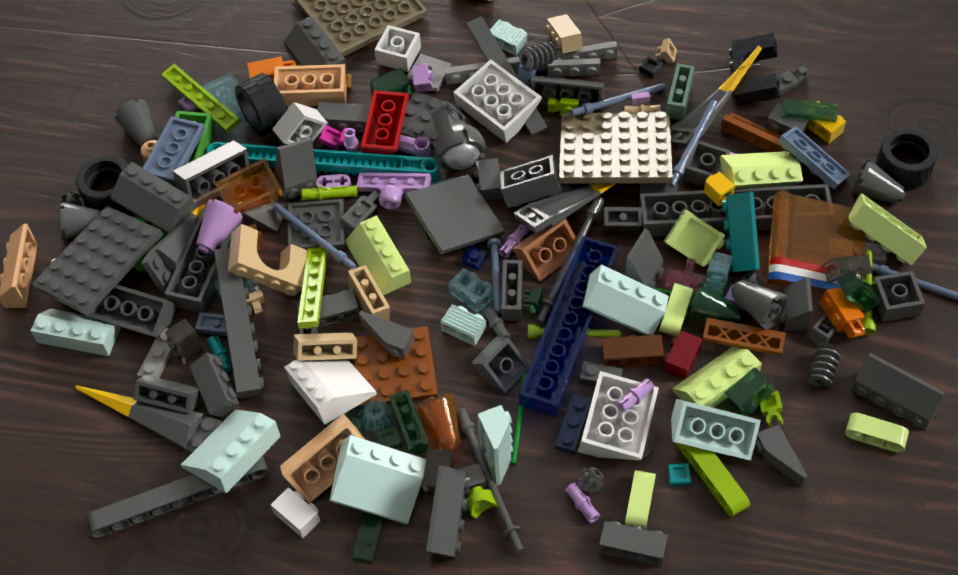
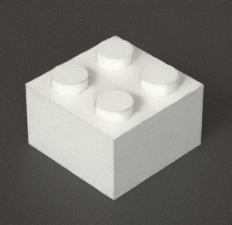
[375,25,421,72]
[273,102,327,144]

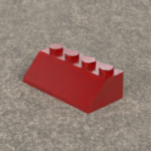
[361,90,409,155]

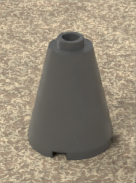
[114,99,158,147]
[850,159,906,204]
[60,203,102,240]
[731,280,788,329]

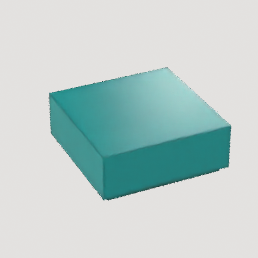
[668,463,691,486]

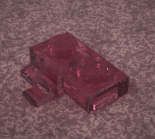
[665,258,707,295]

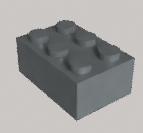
[500,155,561,208]

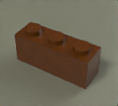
[601,334,664,368]

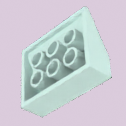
[181,409,281,493]
[330,435,426,524]

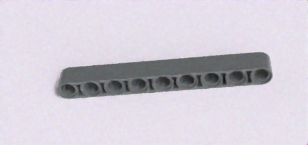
[86,456,269,538]

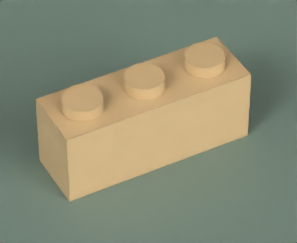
[546,14,583,54]
[348,265,390,321]
[293,333,357,361]

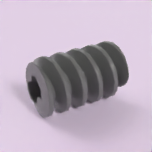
[519,41,557,70]
[806,343,841,387]

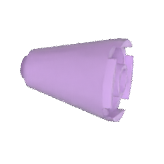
[196,199,243,254]

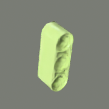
[659,283,693,337]
[845,413,909,452]
[625,470,656,530]

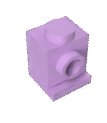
[413,63,434,92]

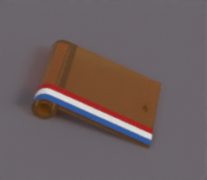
[767,191,866,297]

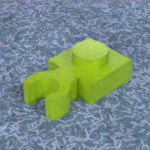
[548,98,579,115]
[758,390,783,427]

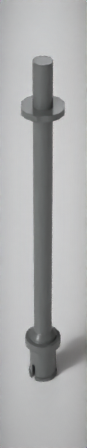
[537,196,604,324]
[454,408,524,553]

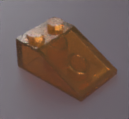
[215,158,284,214]

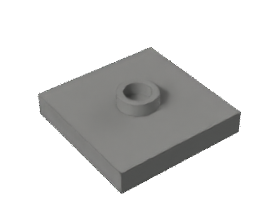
[406,54,452,92]

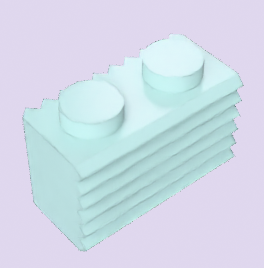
[490,19,527,56]
[440,305,486,346]

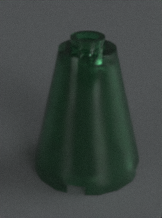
[685,281,742,323]

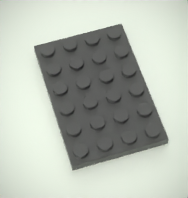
[32,206,163,316]

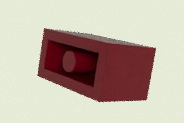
[663,330,703,379]

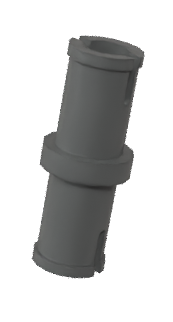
[483,306,511,339]

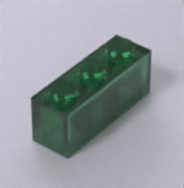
[389,390,429,456]

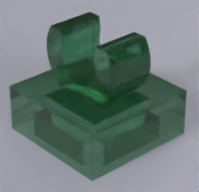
[522,286,543,314]

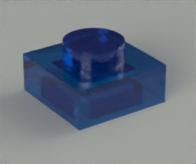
[462,246,487,271]

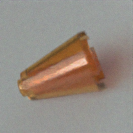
[416,393,461,452]

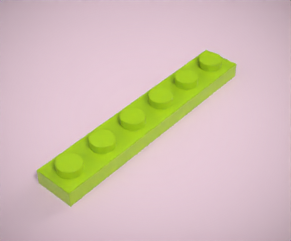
[161,64,241,133]
[297,247,328,329]

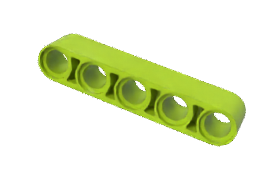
[676,442,750,517]

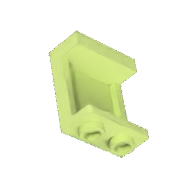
[663,210,725,267]

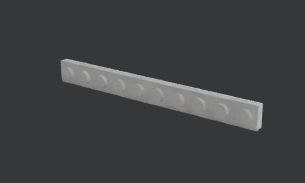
[445,41,617,85]

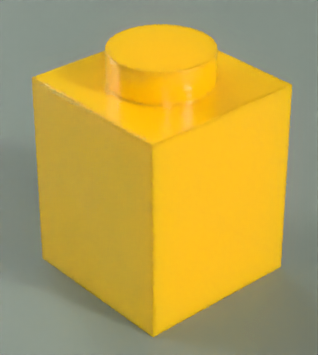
[704,172,735,206]

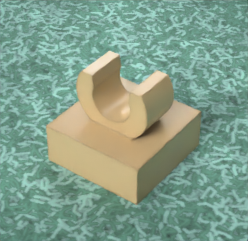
[655,38,677,64]
[246,289,265,314]

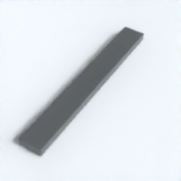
[466,16,548,137]

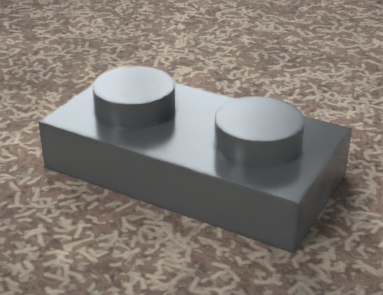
[580,361,623,385]

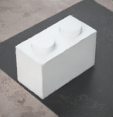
[271,487,320,538]

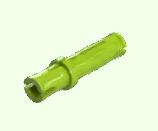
[301,185,357,201]

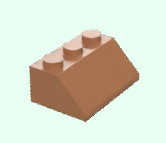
[512,219,583,281]

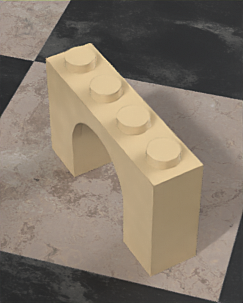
[228,224,307,296]

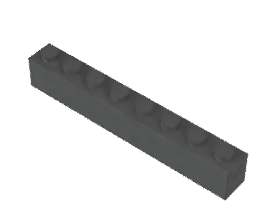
[214,247,264,399]

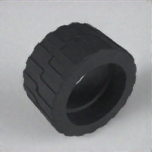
[235,73,287,133]
[876,128,938,189]
[76,155,128,212]

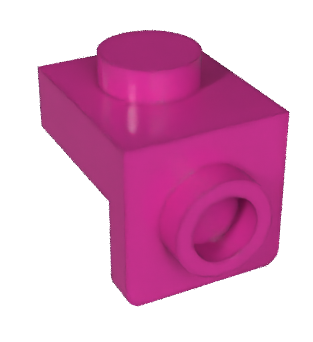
[318,125,347,150]

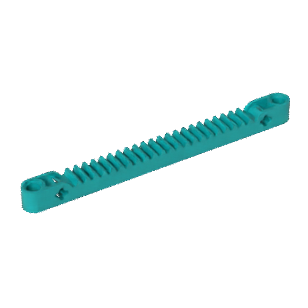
[207,142,440,183]

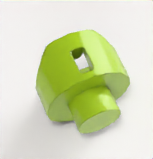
[467,486,498,518]

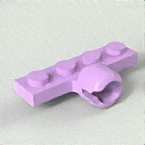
[356,172,431,210]

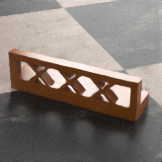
[721,112,790,152]
[703,318,786,356]

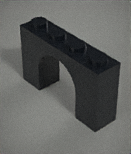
[729,33,781,106]

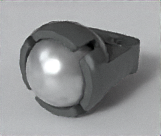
[430,102,486,171]

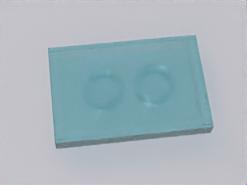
[201,72,243,117]

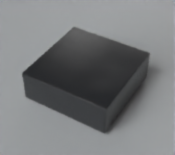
[639,56,663,78]

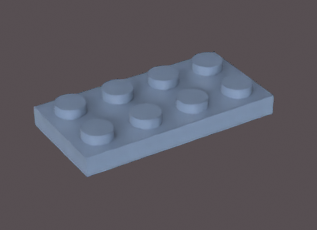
[143,116,206,184]
[778,126,851,189]

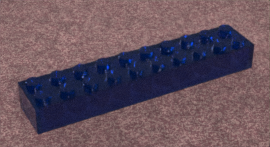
[519,236,619,417]

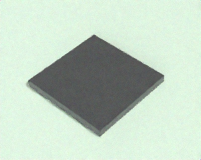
[404,175,505,254]

